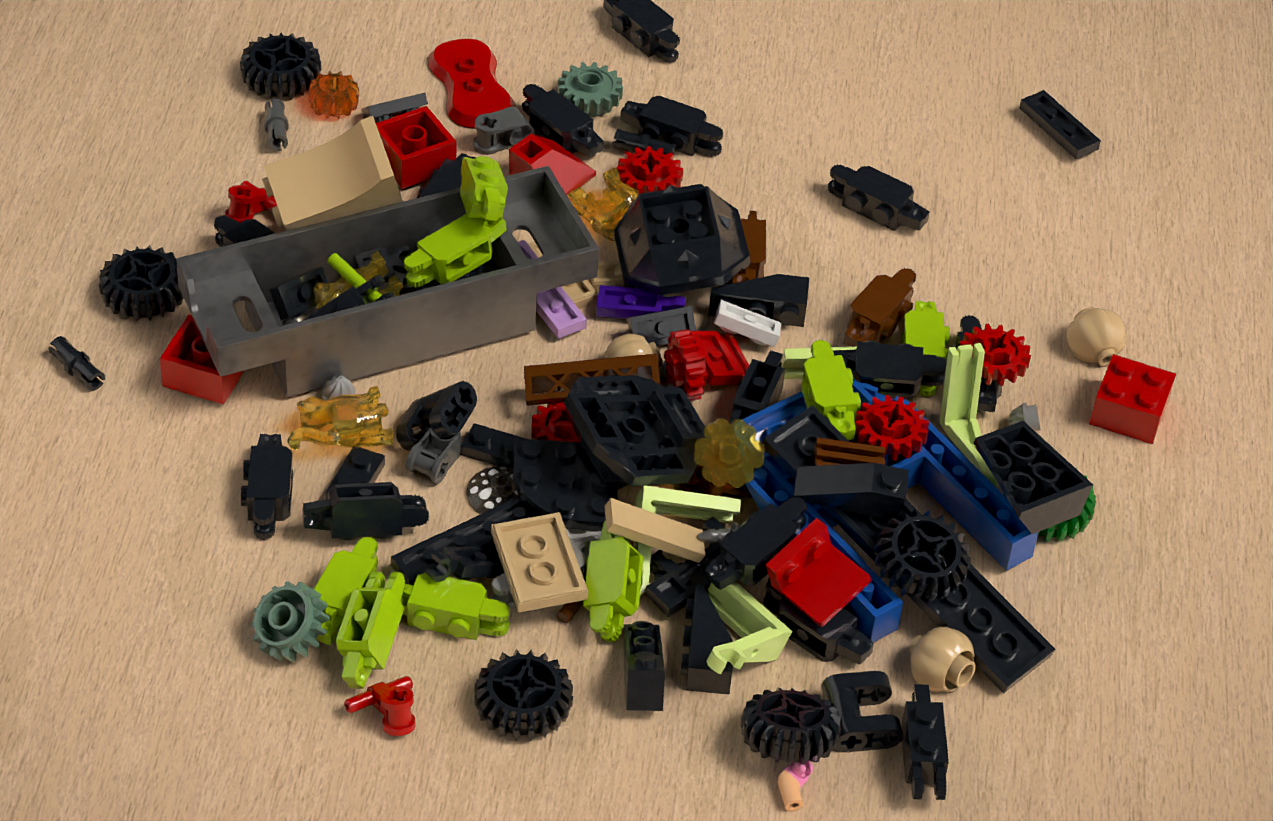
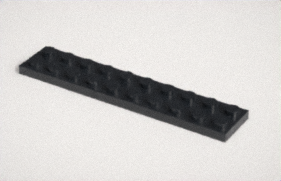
[761,405,1056,694]

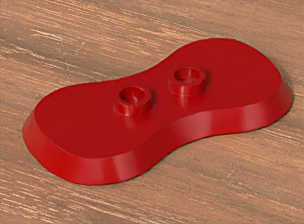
[428,39,516,128]

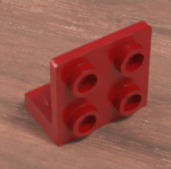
[766,518,871,626]

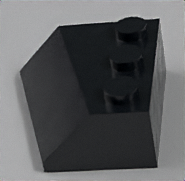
[974,421,1093,534]

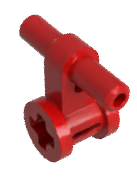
[225,181,277,223]
[344,676,416,736]

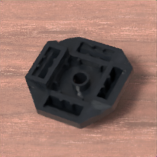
[613,184,750,295]
[564,375,712,486]

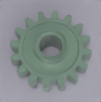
[557,62,623,117]
[251,581,330,662]

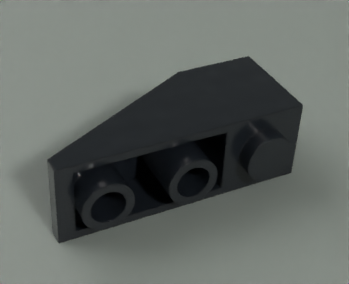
[708,274,810,327]
[680,584,733,695]
[623,621,665,711]

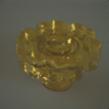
[694,418,765,488]

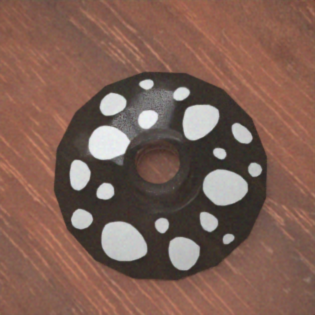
[466,466,519,514]

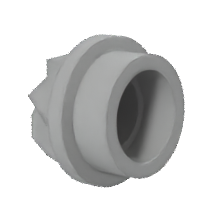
[321,376,355,410]
[1008,403,1041,431]

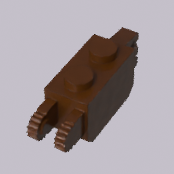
[843,268,916,347]

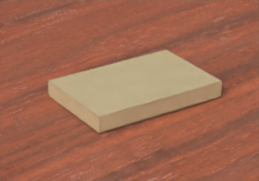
[491,512,588,613]

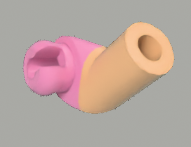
[778,760,813,811]

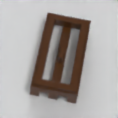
[814,437,885,466]

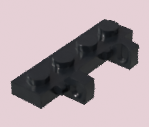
[645,516,731,617]

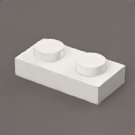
[714,300,781,347]

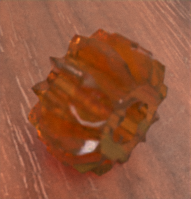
[308,71,359,119]

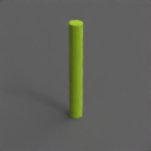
[327,253,382,303]

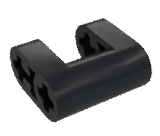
[396,381,477,451]
[821,671,904,752]

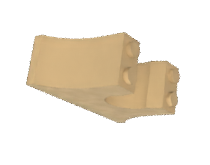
[262,116,403,231]

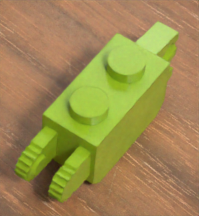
[460,156,508,221]
[404,214,507,288]
[901,301,950,397]
[801,339,861,440]
[583,521,644,643]
[314,536,378,645]
[336,572,405,689]
[400,573,510,640]

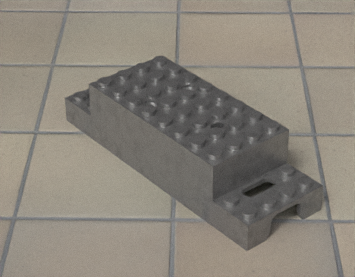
[176,166,599,397]

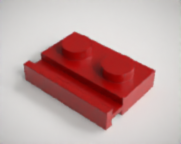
[690,331,749,385]

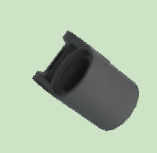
[473,107,534,155]
[405,427,461,484]

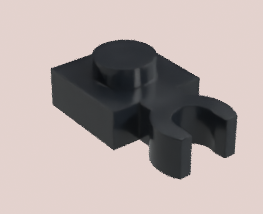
[353,245,409,283]

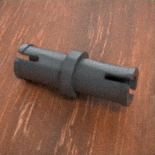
[264,99,289,151]

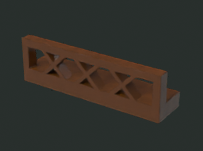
[524,353,660,406]

